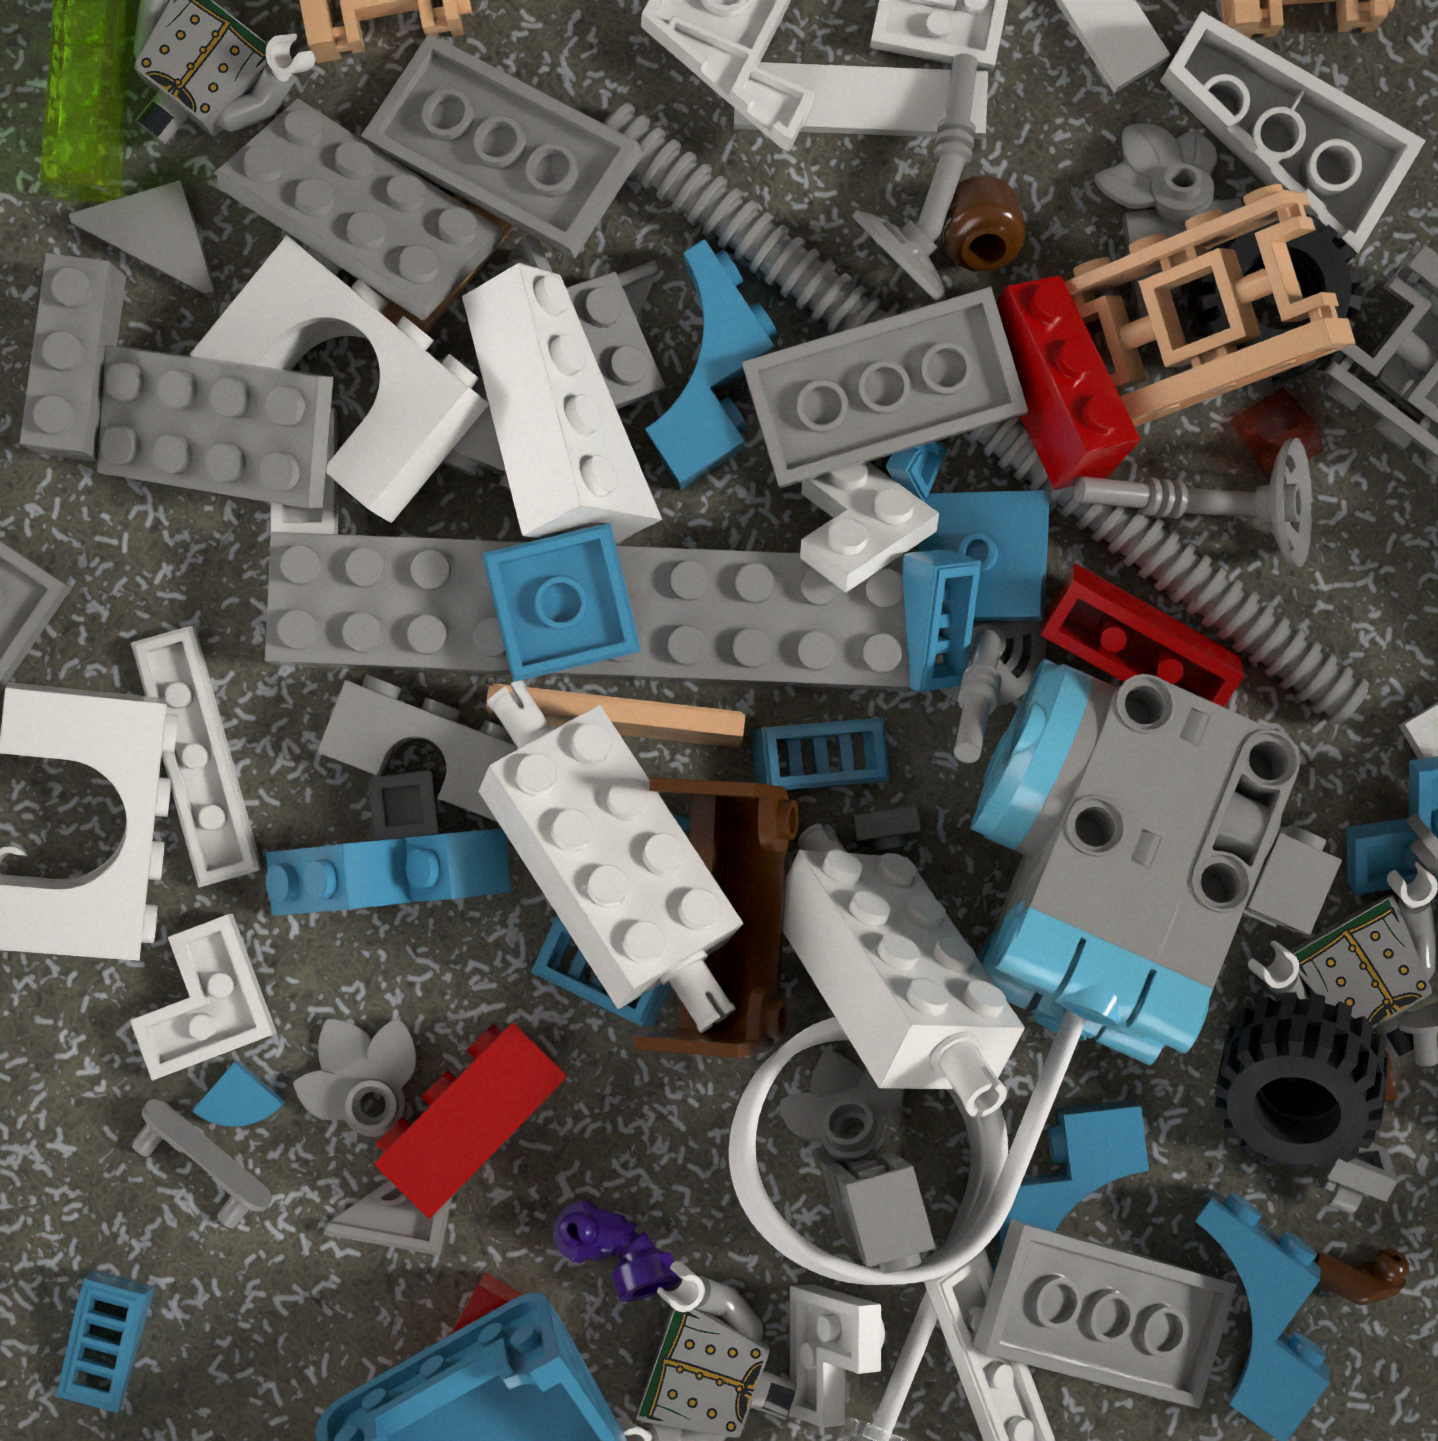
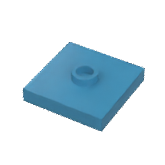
[918,490,1050,622]
[482,523,642,682]

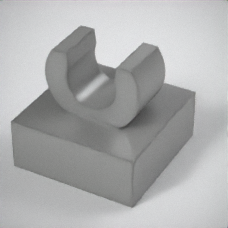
[1323,1143,1398,1214]

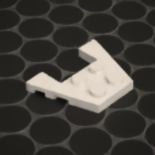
[641,0,815,152]

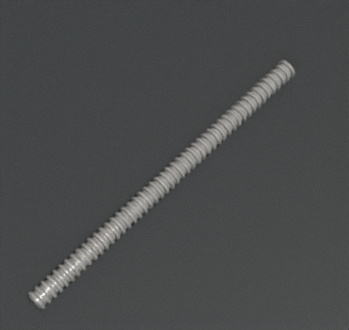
[603,103,1369,726]

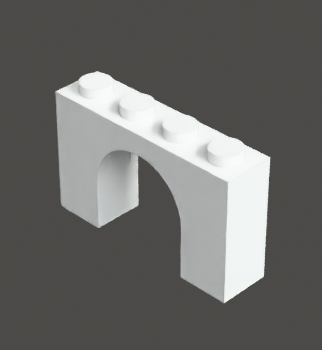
[190,235,489,523]
[0,682,178,961]

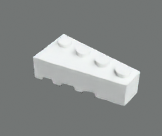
[1160,11,1426,255]
[462,263,662,543]

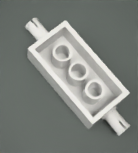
[478,680,743,1033]
[783,824,1025,1117]

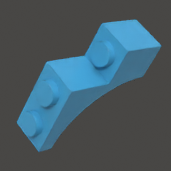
[645,239,778,490]
[265,828,512,916]
[990,1100,1149,1274]
[1195,1189,1330,1441]

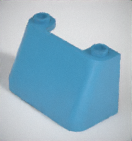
[315,1292,628,1441]

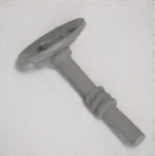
[852,54,978,303]
[1073,438,1312,567]
[935,621,1047,763]

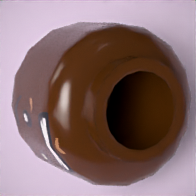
[941,176,1026,272]

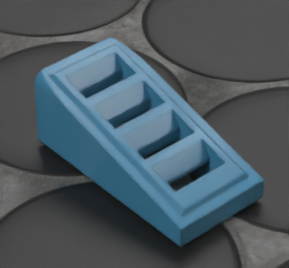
[903,549,981,692]
[750,717,890,792]
[531,915,672,1027]
[56,1270,155,1413]

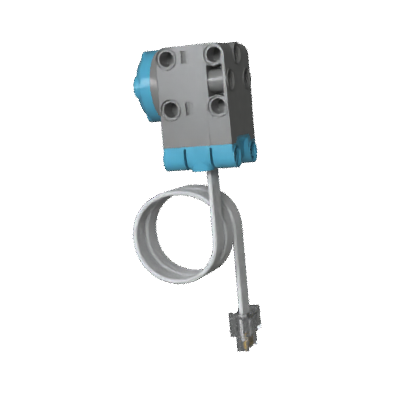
[729,659,1300,1441]

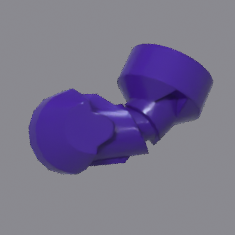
[553,1201,681,1302]

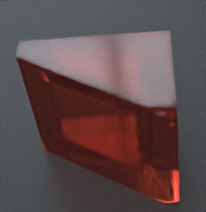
[1230,387,1323,483]

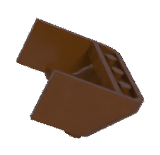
[634,778,799,1058]

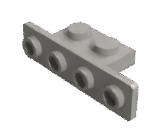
[507,235,666,409]

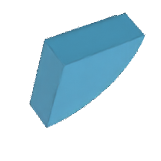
[885,441,947,502]
[192,1061,285,1127]

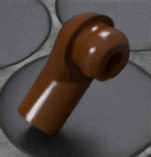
[1317,1249,1409,1305]

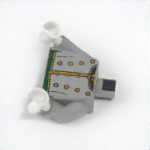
[133,0,316,145]
[1248,861,1438,1059]
[616,1261,797,1441]

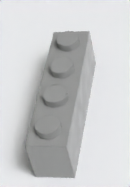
[820,1145,935,1274]

